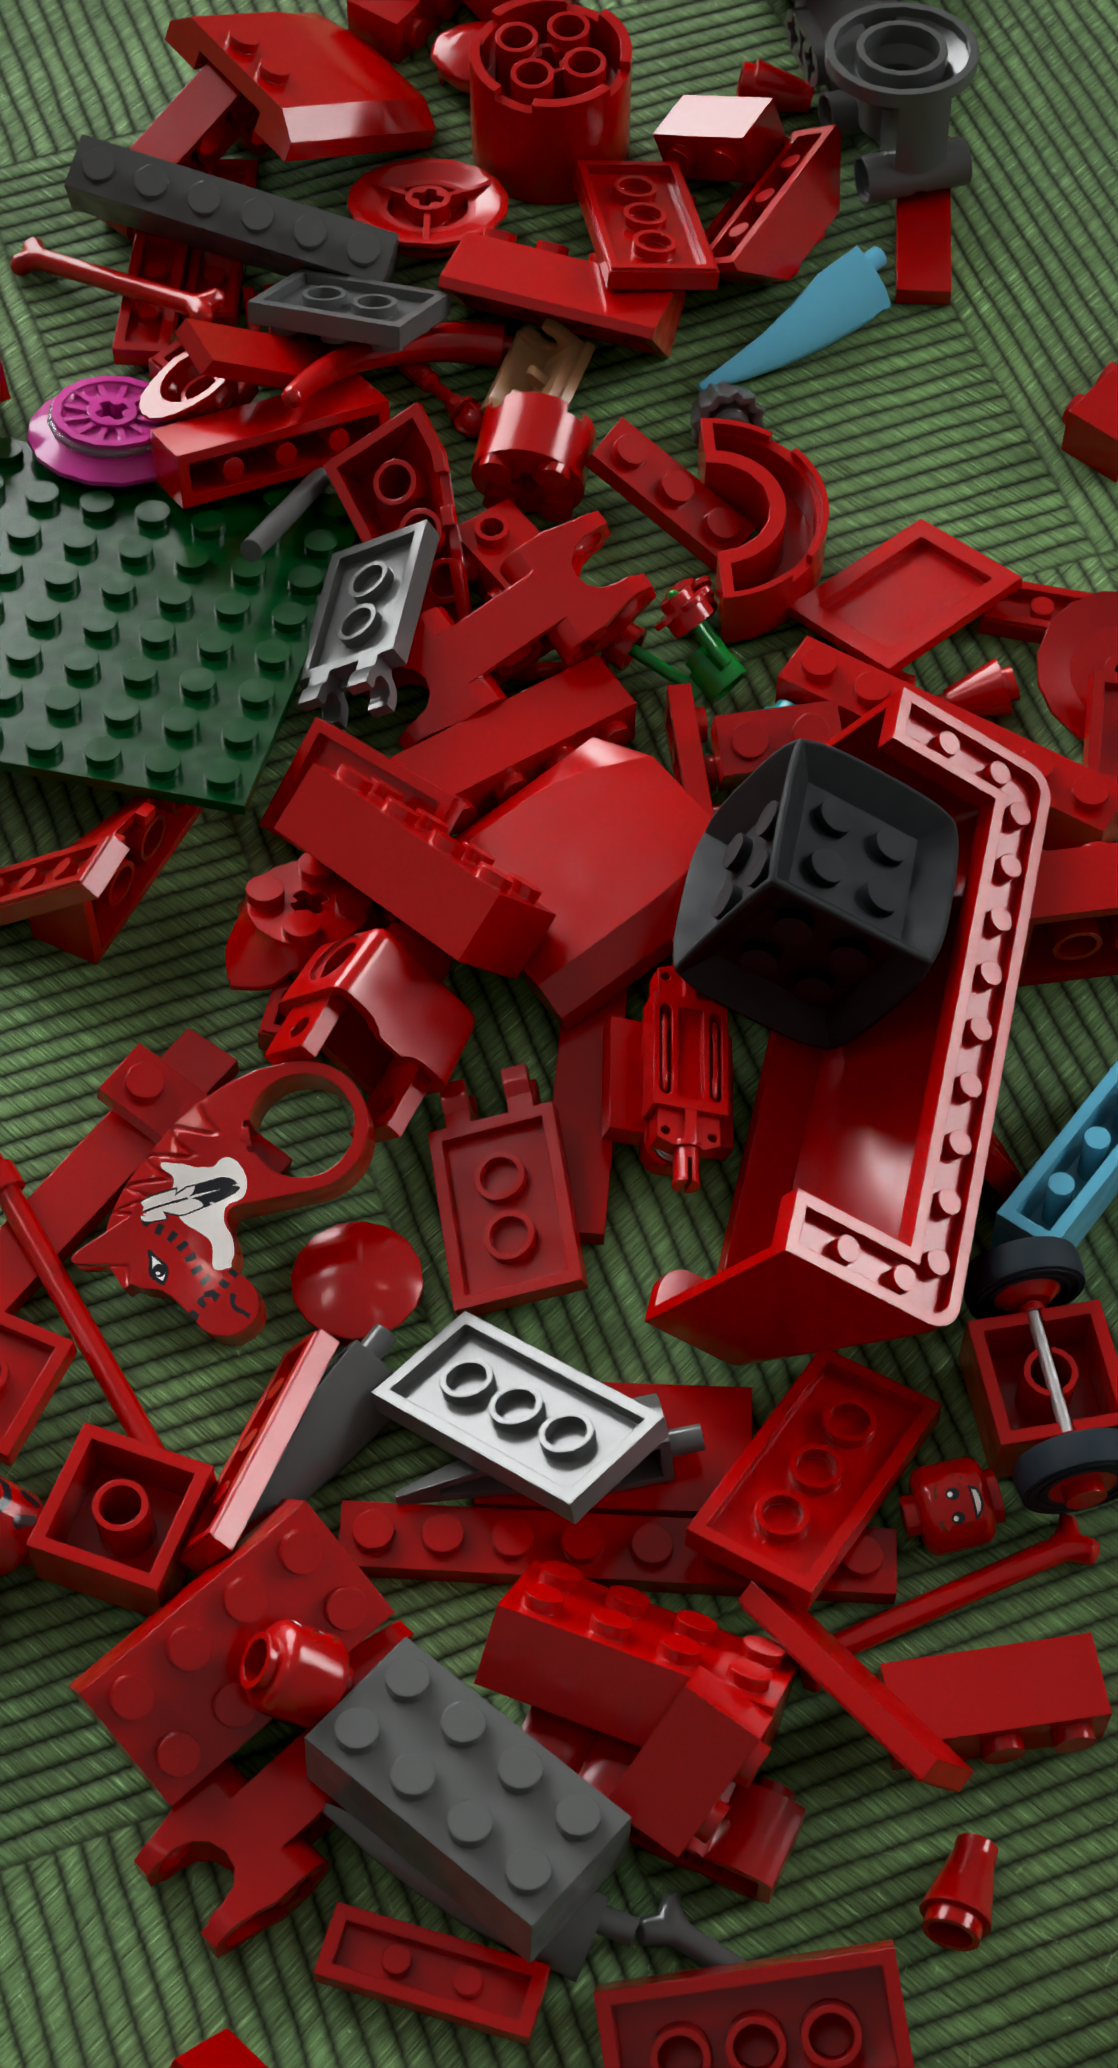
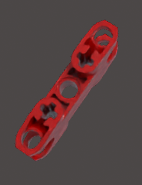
[364,511,656,750]
[134,1620,414,1958]

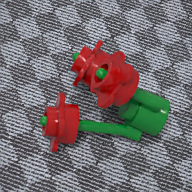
[600,576,748,704]

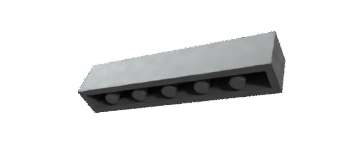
[64,134,400,283]

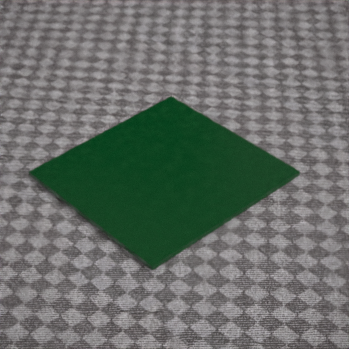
[0,437,359,815]

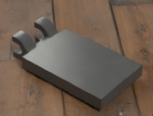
[298,519,440,730]

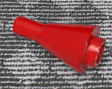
[935,658,1020,717]

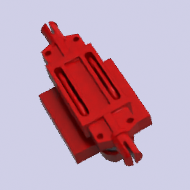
[601,937,734,1194]

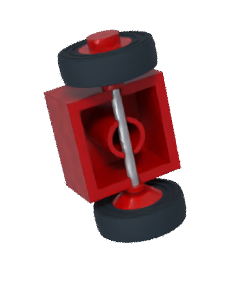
[958,1236,1118,1514]

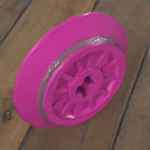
[27,375,180,487]

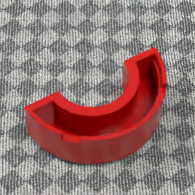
[698,418,829,643]

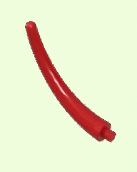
[281,322,515,409]

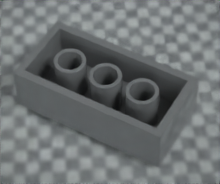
[304,1636,632,1963]

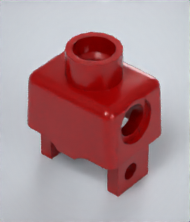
[264,922,475,1143]

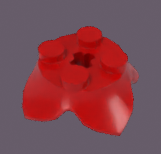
[225,852,395,991]

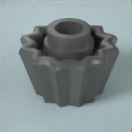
[690,381,766,444]

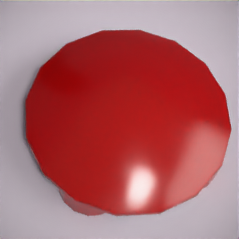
[291,1221,424,1347]

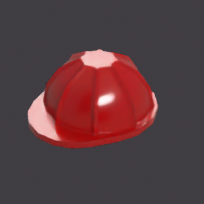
[139,351,238,422]

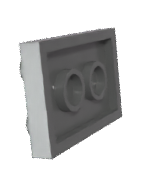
[247,268,451,353]

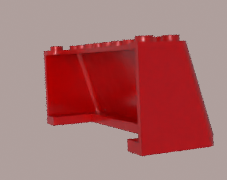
[644,687,1051,1366]

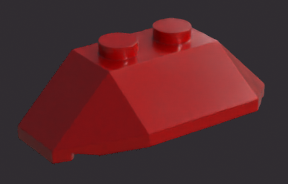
[705,124,841,285]

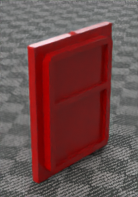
[788,519,1022,675]

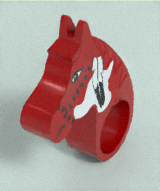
[71,1060,375,1346]

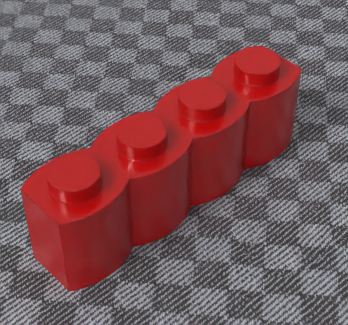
[521,1706,806,1904]

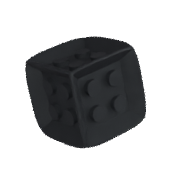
[672,739,959,1050]

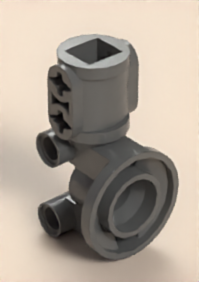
[785,0,979,205]

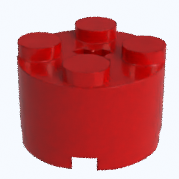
[471,392,596,522]

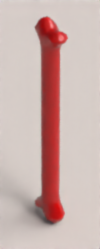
[10,237,225,323]
[785,1513,1100,1693]

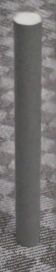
[240,467,331,562]

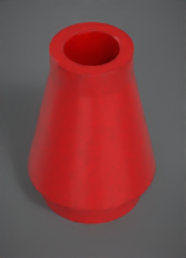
[735,59,815,114]
[919,1833,999,1951]

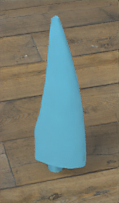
[696,246,891,391]

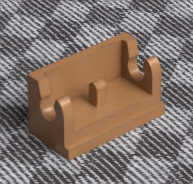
[480,318,596,414]

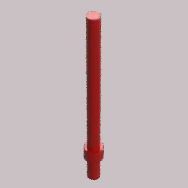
[0,1152,166,1450]

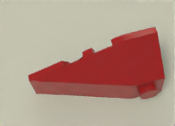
[322,402,472,623]
[28,795,204,965]

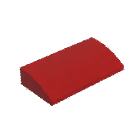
[593,1939,915,2068]

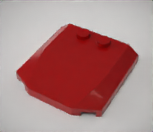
[165,12,436,162]
[454,737,712,1031]

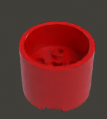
[469,0,632,205]

